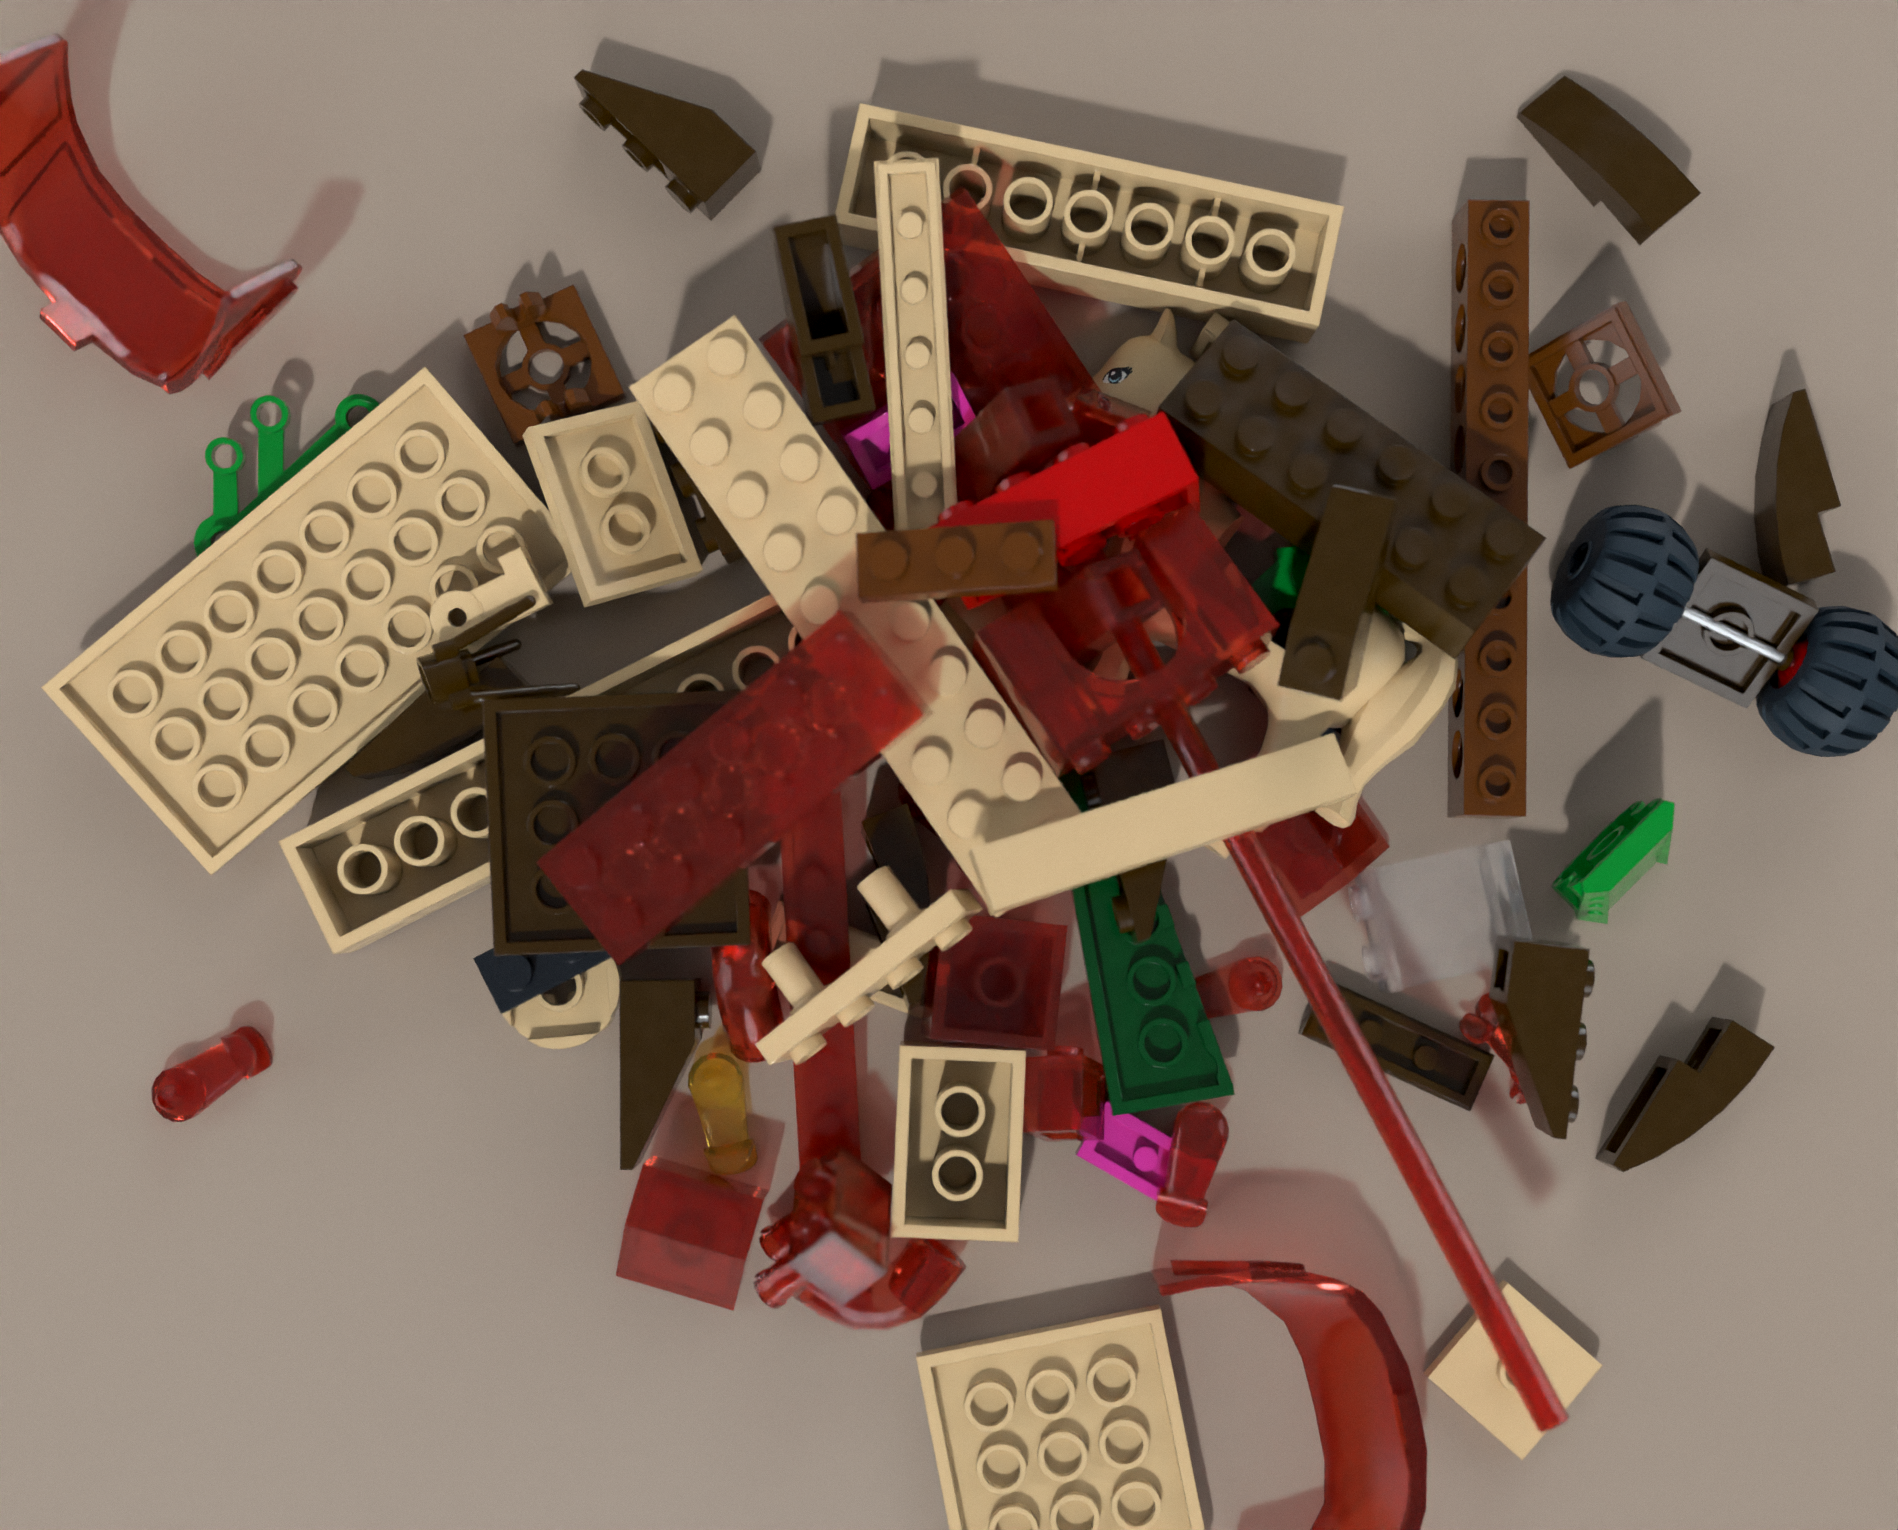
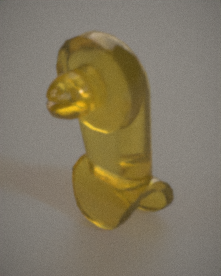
[688,1053,758,1176]

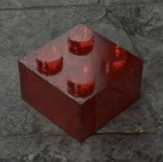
[920,915,1068,1051]

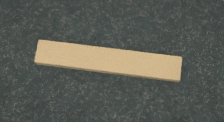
[874,158,957,530]
[969,733,1357,915]

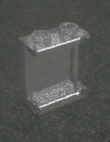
[1348,840,1532,993]

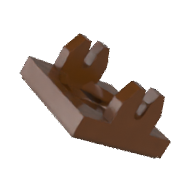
[463,285,627,448]
[1529,301,1682,469]

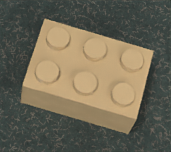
[891,1041,1026,1242]

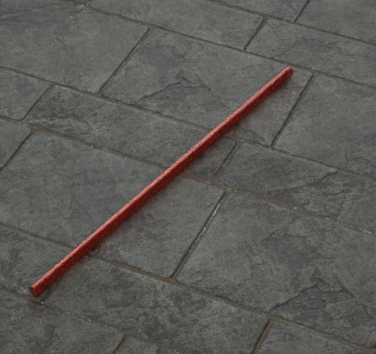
[1015,437,1569,1432]

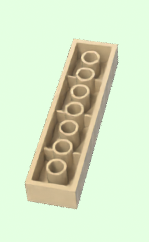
[835,103,1344,344]

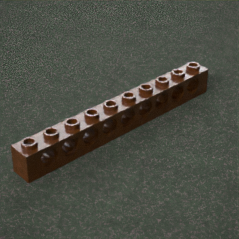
[1447,199,1530,819]

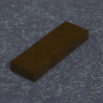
[1298,978,1495,1111]

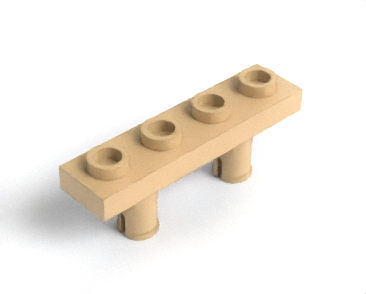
[755,866,983,1065]

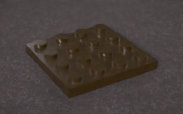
[482,690,752,956]

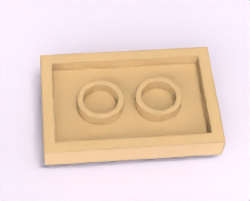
[522,401,703,608]

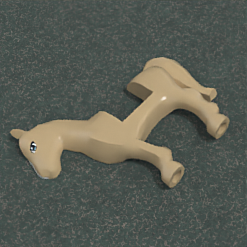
[1022,308,1458,859]

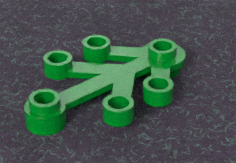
[194,394,380,557]

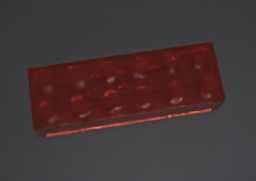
[536,610,934,966]

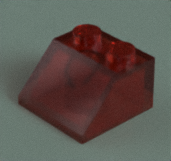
[1238,802,1390,917]
[616,1155,770,1311]

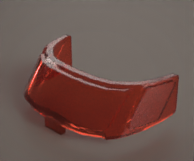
[0,33,302,395]
[1151,1259,1427,1530]

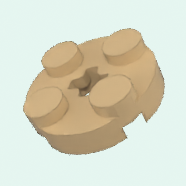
[502,956,623,1049]

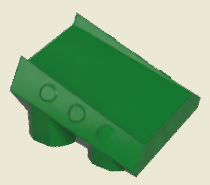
[1551,798,1675,924]

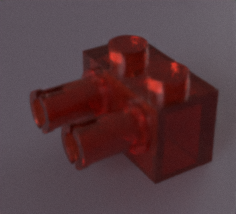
[754,1144,892,1309]

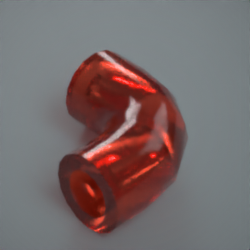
[711,889,785,1063]
[793,1238,966,1331]

